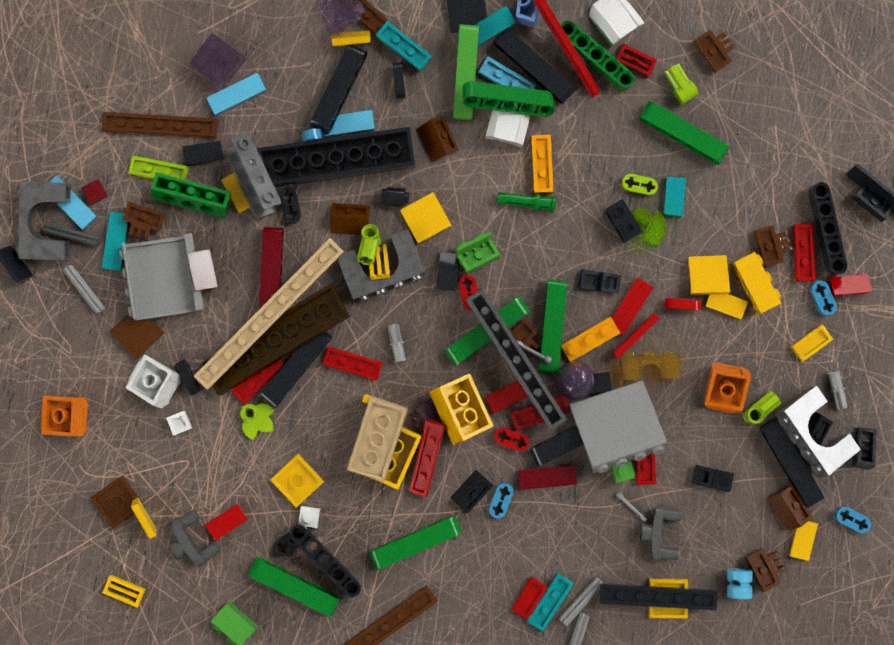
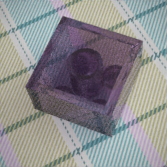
[189,33,246,90]

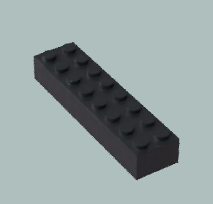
[257,127,416,188]

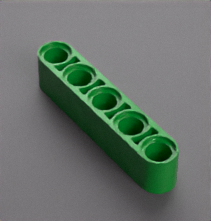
[561,20,634,91]
[462,81,555,117]
[639,101,729,165]
[539,279,567,374]
[444,296,530,366]
[368,515,463,570]
[248,557,341,617]

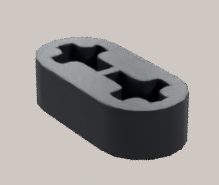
[393,62,405,99]
[280,187,301,223]
[176,359,201,395]
[273,527,304,556]

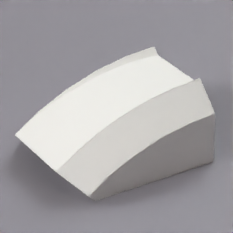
[589,0,644,48]
[485,110,530,147]
[125,354,181,408]

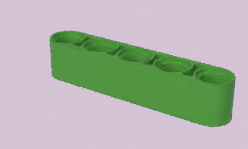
[453,24,479,120]

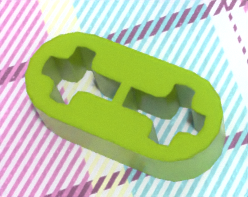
[621,174,658,196]

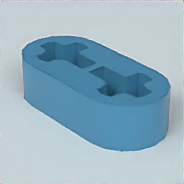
[301,129,322,142]
[810,280,837,316]
[489,482,513,518]
[834,506,871,533]

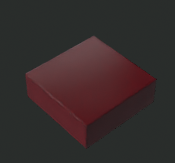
[81,179,108,205]

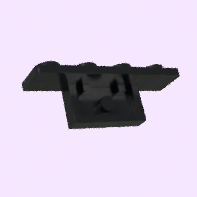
[845,164,894,222]

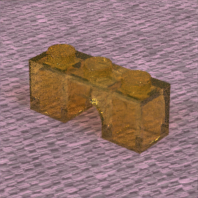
[620,351,681,380]

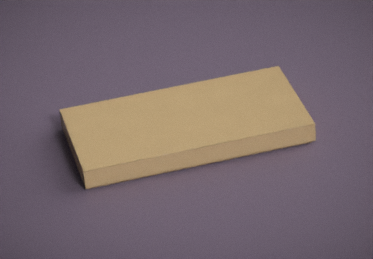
[347,396,408,482]

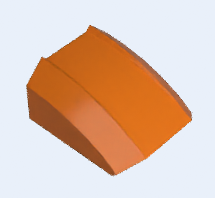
[704,362,751,414]
[40,396,89,436]

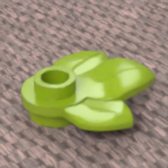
[240,403,274,440]

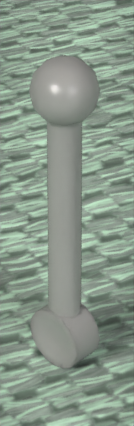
[517,340,552,364]
[616,492,647,522]

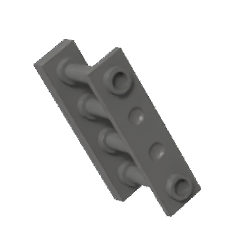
[224,132,282,221]

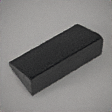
[0,246,33,284]
[795,412,833,446]
[451,470,494,513]

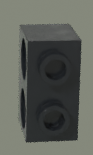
[604,199,643,244]

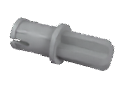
[388,324,406,362]
[827,371,847,410]

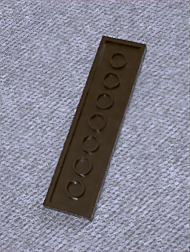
[202,283,351,396]

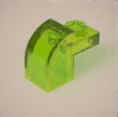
[632,207,666,248]

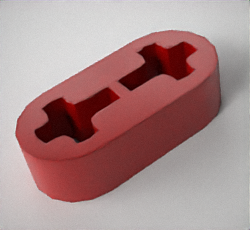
[459,275,478,311]
[664,298,701,311]
[494,427,529,451]

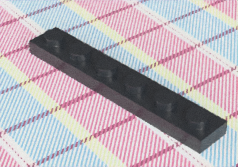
[599,583,718,610]

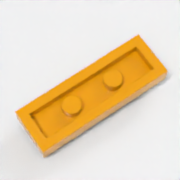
[531,135,553,193]
[561,316,620,362]

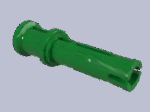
[497,192,556,213]

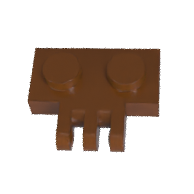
[693,30,737,73]
[123,202,166,241]
[753,225,793,267]
[511,318,540,360]
[744,548,786,592]

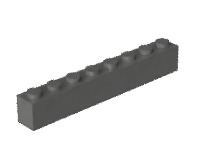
[465,288,567,430]

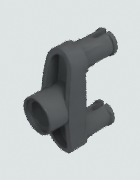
[640,506,682,561]
[170,509,221,567]

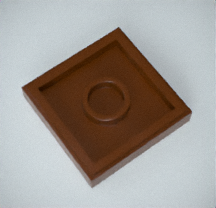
[110,313,165,359]
[90,475,145,529]

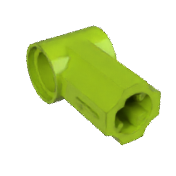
[664,64,699,105]
[357,224,381,265]
[743,390,781,424]

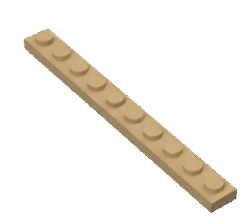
[194,238,344,390]

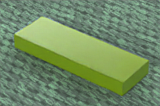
[128,155,189,180]

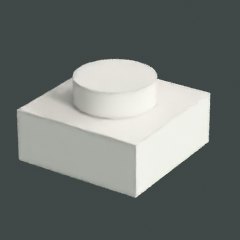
[166,411,192,436]
[299,506,321,528]

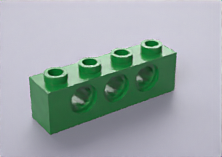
[150,172,231,219]

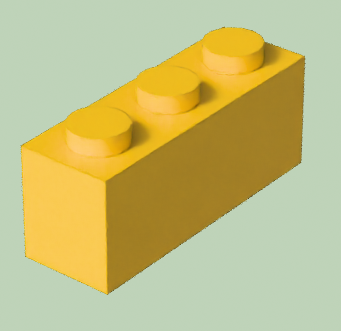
[731,252,781,314]

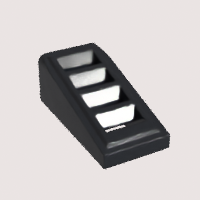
[852,427,877,470]

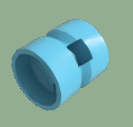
[727,568,753,599]

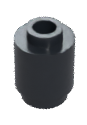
[381,187,409,207]

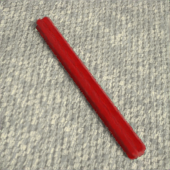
[533,0,600,97]

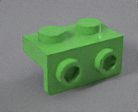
[456,232,501,274]

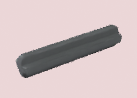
[43,223,99,247]

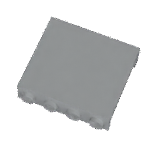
[119,233,204,321]
[570,381,667,473]

